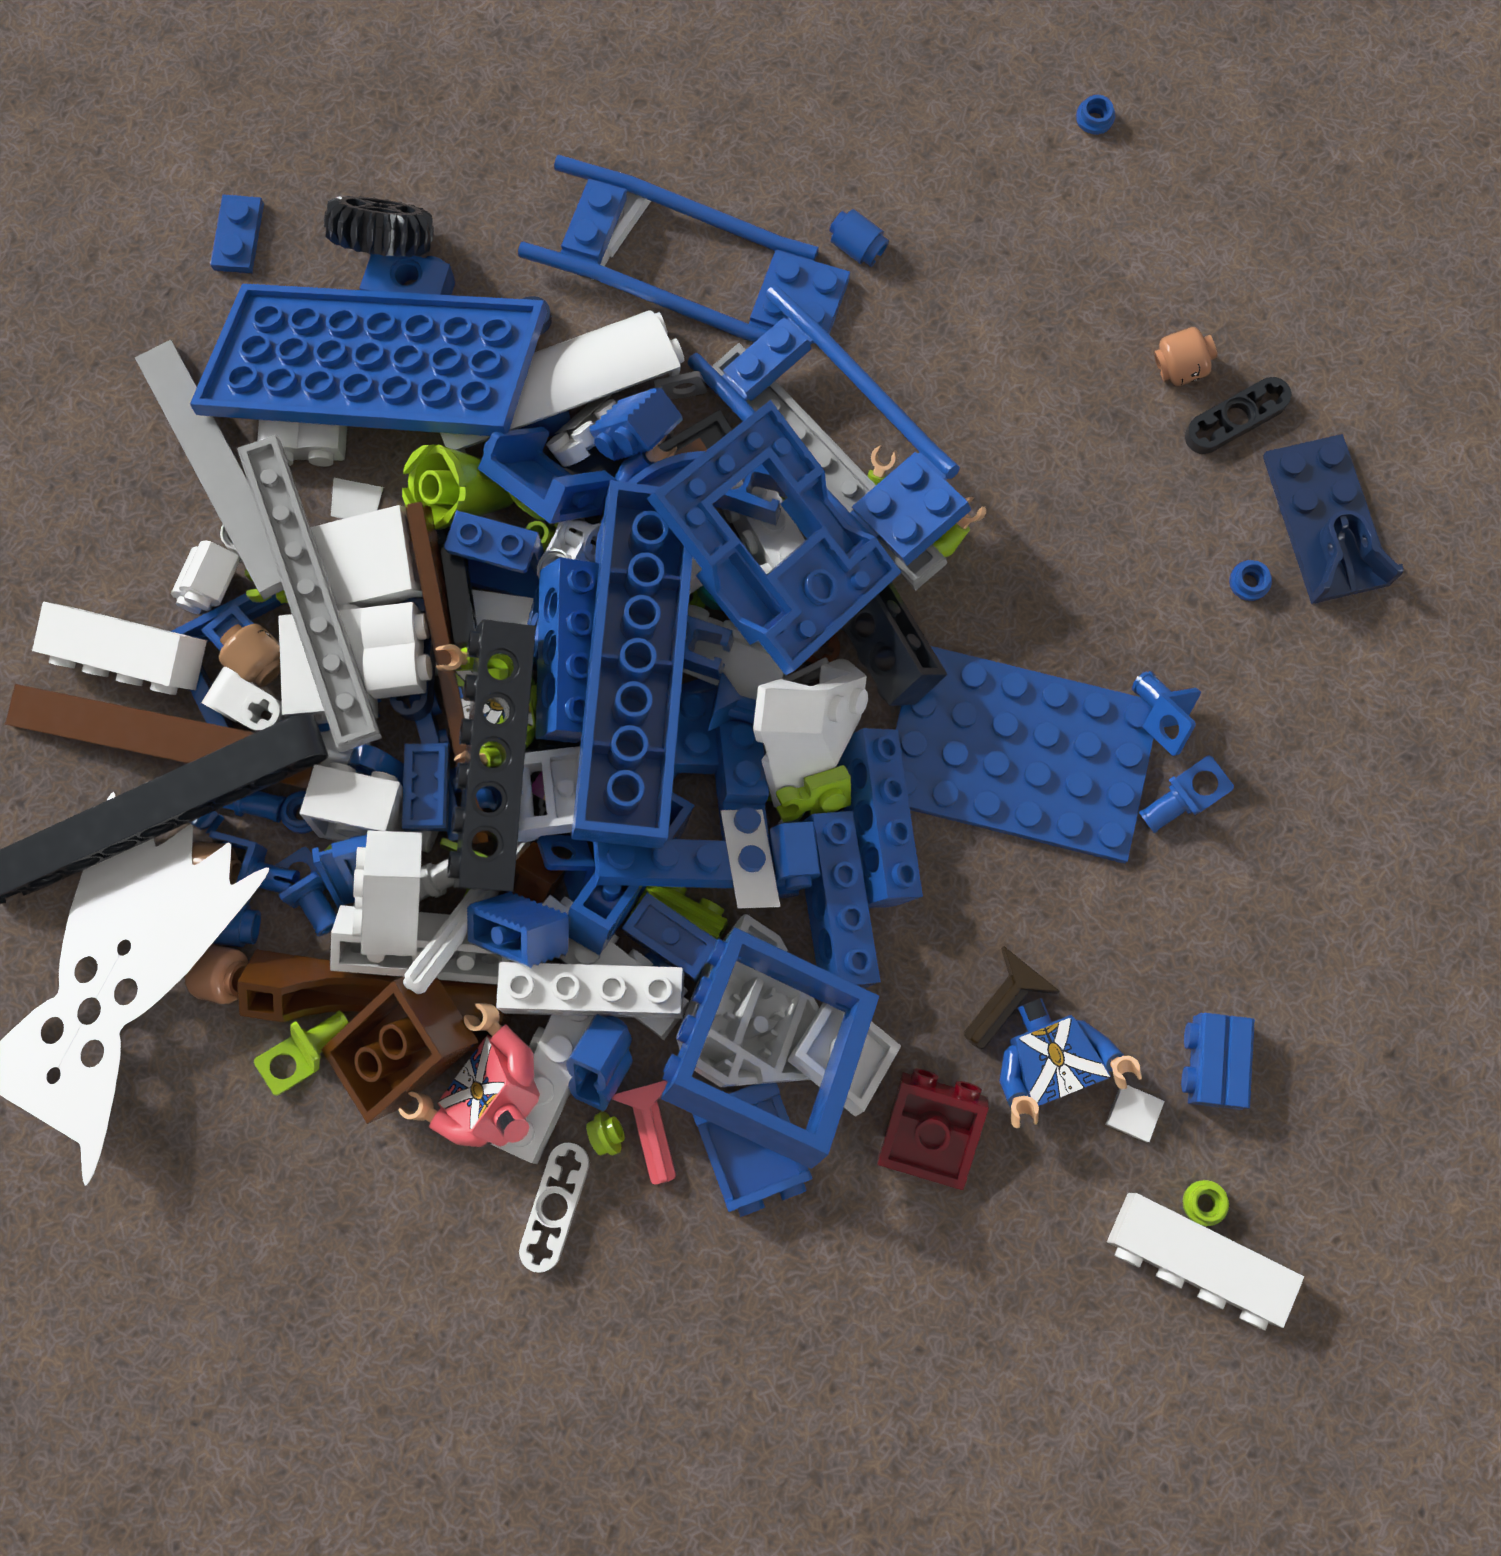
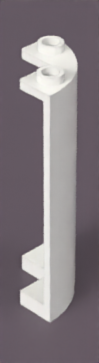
[440,310,684,453]

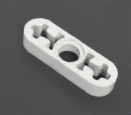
[519,1143,589,1272]

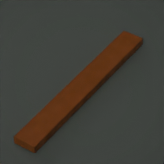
[406,502,492,844]
[5,684,320,788]

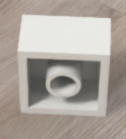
[300,762,405,841]
[352,831,422,956]

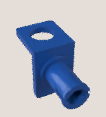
[1132,671,1201,756]
[1139,755,1234,834]
[209,830,300,904]
[537,835,595,902]
[275,847,337,937]

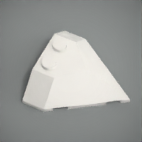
[753,659,868,824]
[676,914,819,1087]

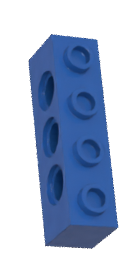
[536,557,599,743]
[837,728,923,908]
[568,792,695,956]
[802,811,881,989]

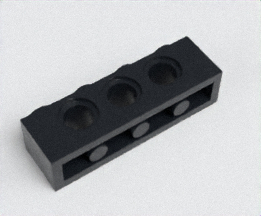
[841,582,948,706]

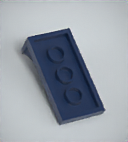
[1263,434,1404,604]

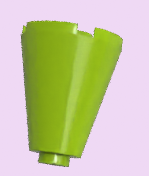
[402,444,514,530]

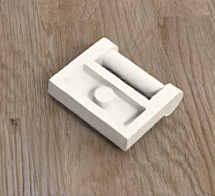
[518,746,581,842]

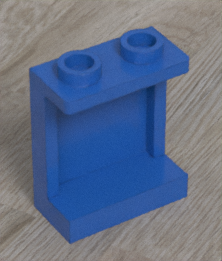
[478,427,616,524]
[444,510,545,598]
[692,1083,813,1217]

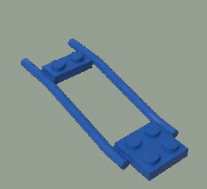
[518,155,850,343]
[688,285,971,566]

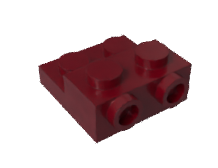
[877,1068,989,1190]

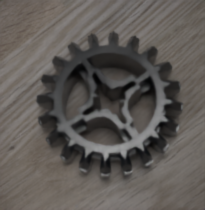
[324,196,434,257]

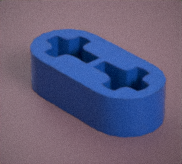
[347,744,404,787]

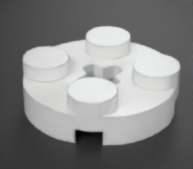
[546,399,617,467]

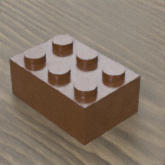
[321,976,479,1124]

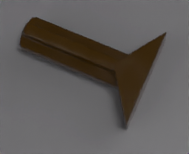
[964,946,1060,1049]

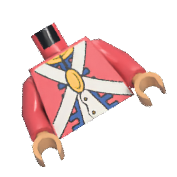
[399,1003,540,1147]

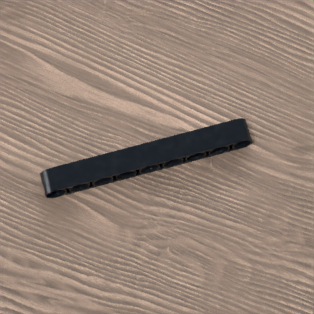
[0,713,329,904]

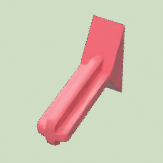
[612,1081,676,1185]

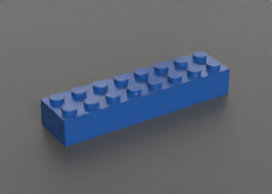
[571,480,693,849]

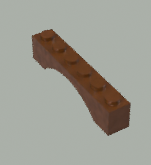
[238,949,512,1052]

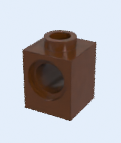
[498,842,567,904]

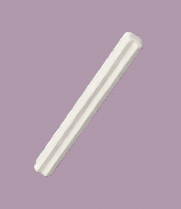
[403,841,531,994]

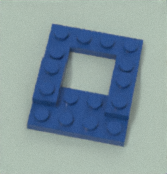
[647,400,901,675]
[593,692,772,888]

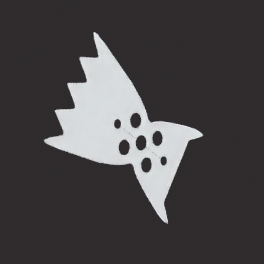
[0,792,269,1186]

